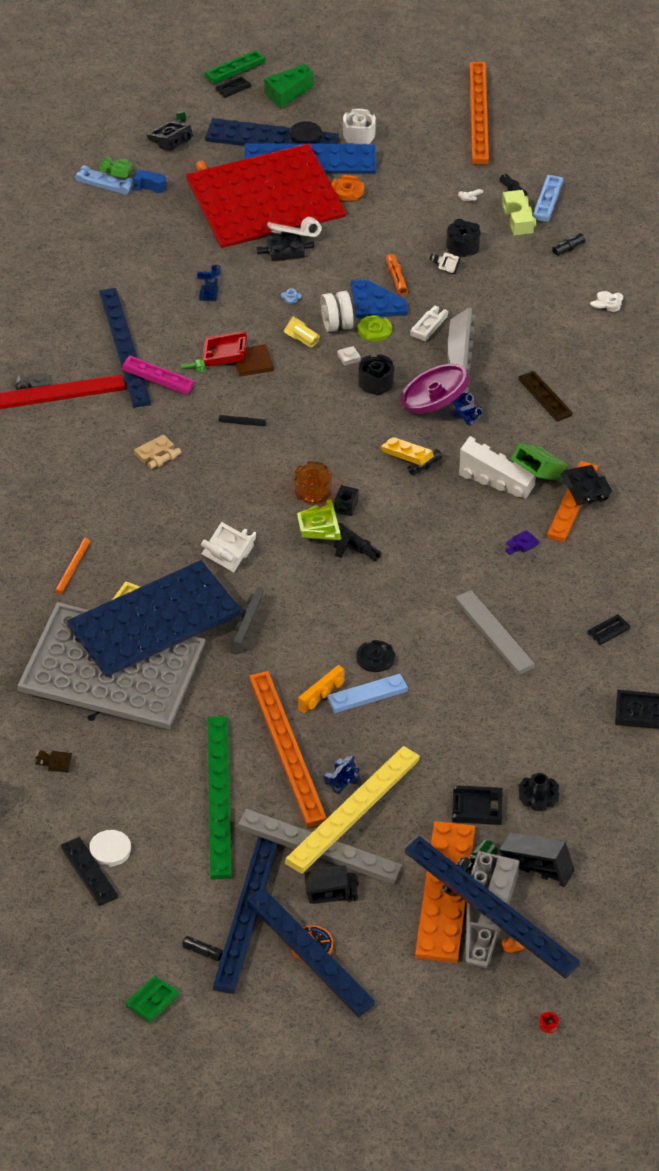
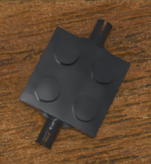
[256,233,314,261]

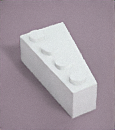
[459,436,536,499]

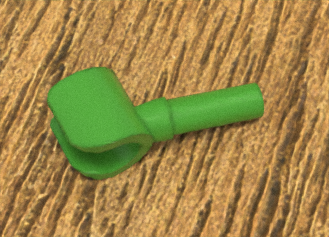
[181,359,206,372]

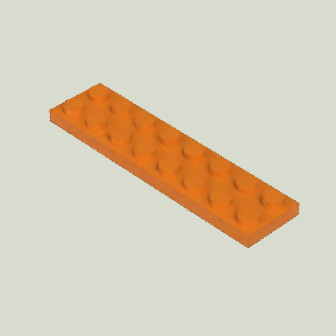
[415,821,475,963]

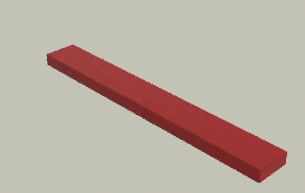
[0,374,125,409]

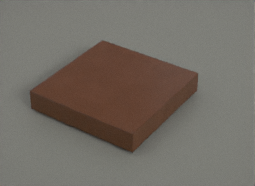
[235,344,274,377]

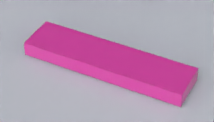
[122,355,195,395]

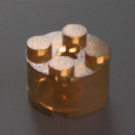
[295,461,332,504]

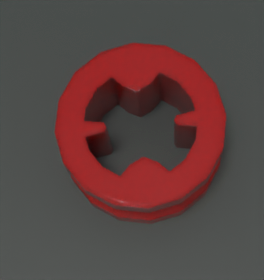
[539,1011,559,1033]

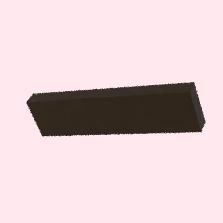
[518,370,572,422]

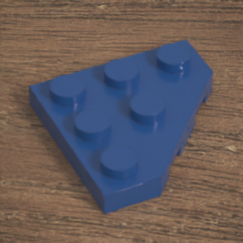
[351,280,408,318]

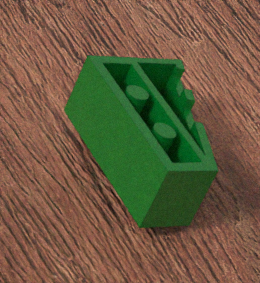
[264,64,313,109]

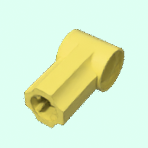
[284,316,320,348]

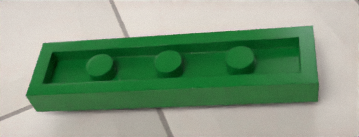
[205,50,265,84]

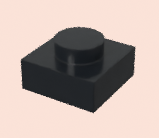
[334,531,351,558]

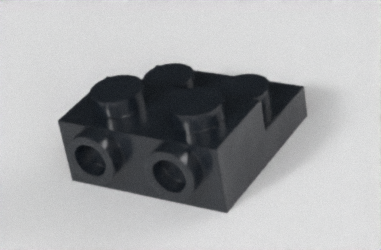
[146,121,194,151]
[561,465,613,505]

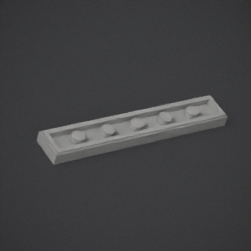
[455,590,535,675]

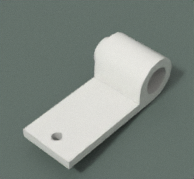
[267,217,321,237]

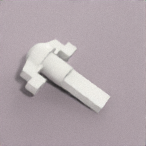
[458,189,483,202]

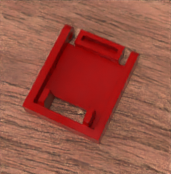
[202,331,247,366]

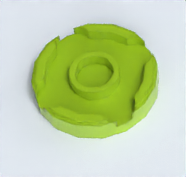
[357,315,392,342]

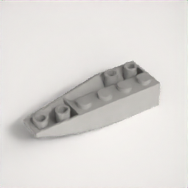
[447,308,475,404]
[466,851,519,969]

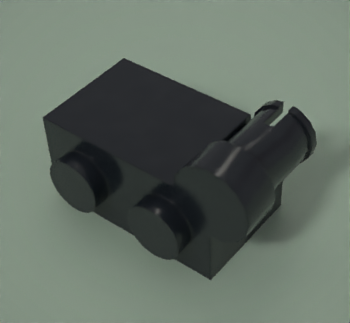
[304,865,359,904]

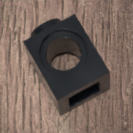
[334,485,359,516]

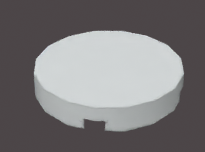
[89,830,131,866]

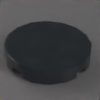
[289,121,322,144]
[356,640,395,672]

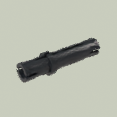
[339,523,381,562]

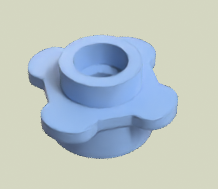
[281,288,301,304]

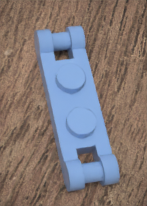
[74,165,134,195]

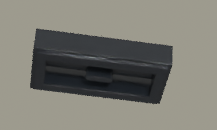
[216,76,251,98]
[588,614,630,645]

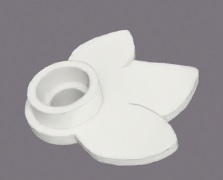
[590,291,623,312]

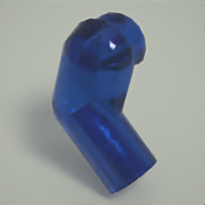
[197,265,221,280]

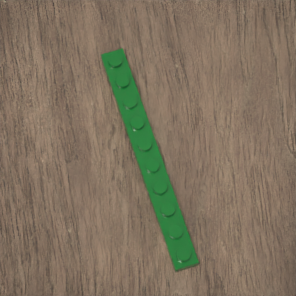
[208,716,231,880]

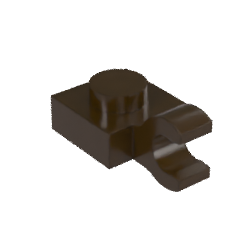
[35,750,72,773]

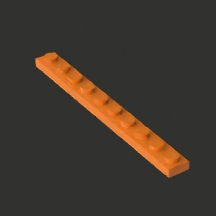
[470,62,489,164]
[249,671,327,828]

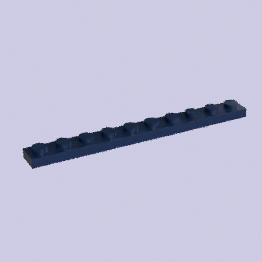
[99,288,151,408]
[213,836,279,994]
[405,836,580,979]

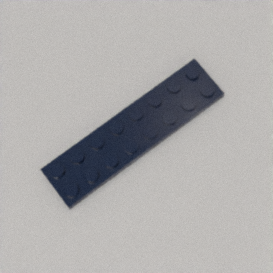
[205,118,339,146]

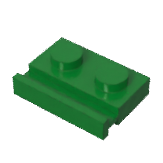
[126,975,179,1024]

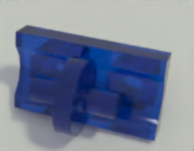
[452,391,484,426]
[323,755,360,794]

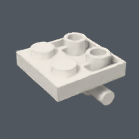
[201,522,253,573]

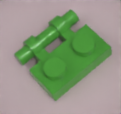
[99,157,133,178]

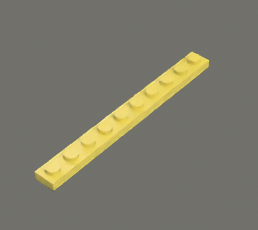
[285,746,420,874]

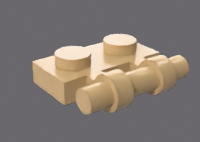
[134,435,182,469]

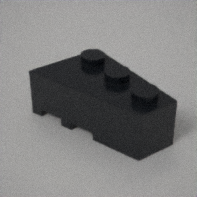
[500,832,575,888]

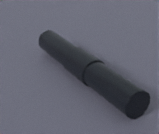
[219,415,266,426]

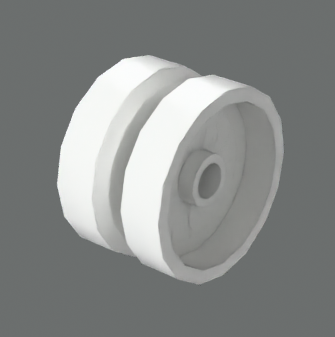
[321,291,353,332]

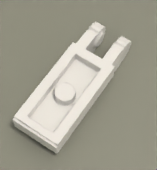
[410,306,449,341]

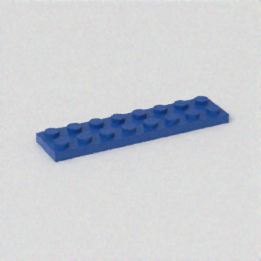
[244,143,376,174]

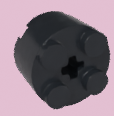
[446,219,481,257]
[358,354,394,396]

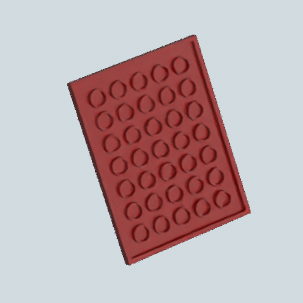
[186,144,346,248]

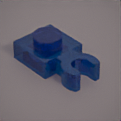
[199,277,219,302]

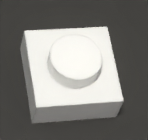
[337,346,361,366]

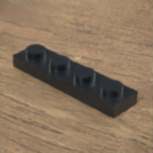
[61,836,118,906]

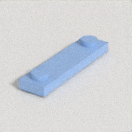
[533,175,564,222]
[327,674,408,713]

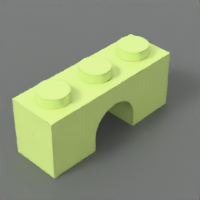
[502,190,536,235]

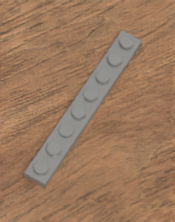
[238,809,402,884]

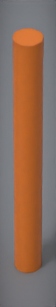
[55,538,90,595]

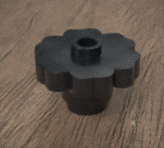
[518,773,559,811]

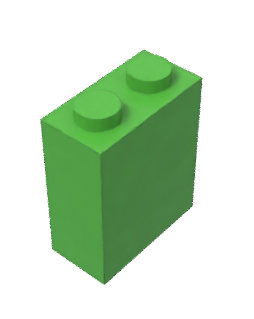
[511,443,568,481]

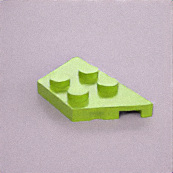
[297,499,341,540]

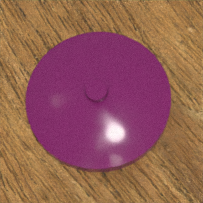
[401,364,469,414]

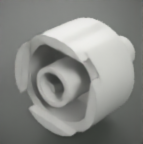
[343,109,376,144]

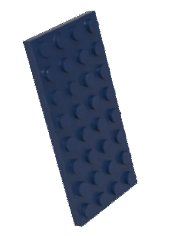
[67,560,241,677]

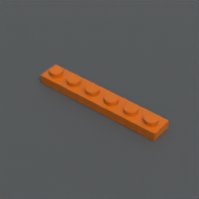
[547,461,598,543]

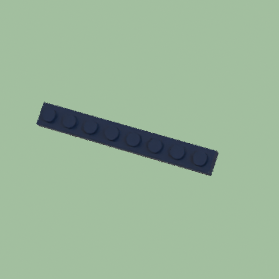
[247,887,375,1018]

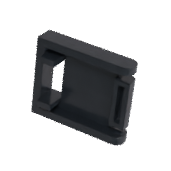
[452,785,503,825]

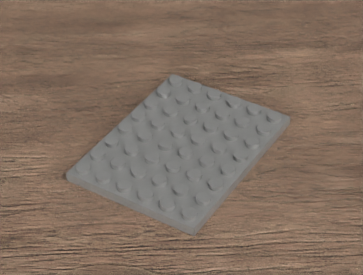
[18,602,206,730]

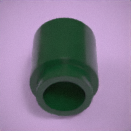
[469,839,497,867]

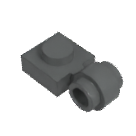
[14,373,50,390]

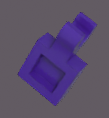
[505,530,539,555]

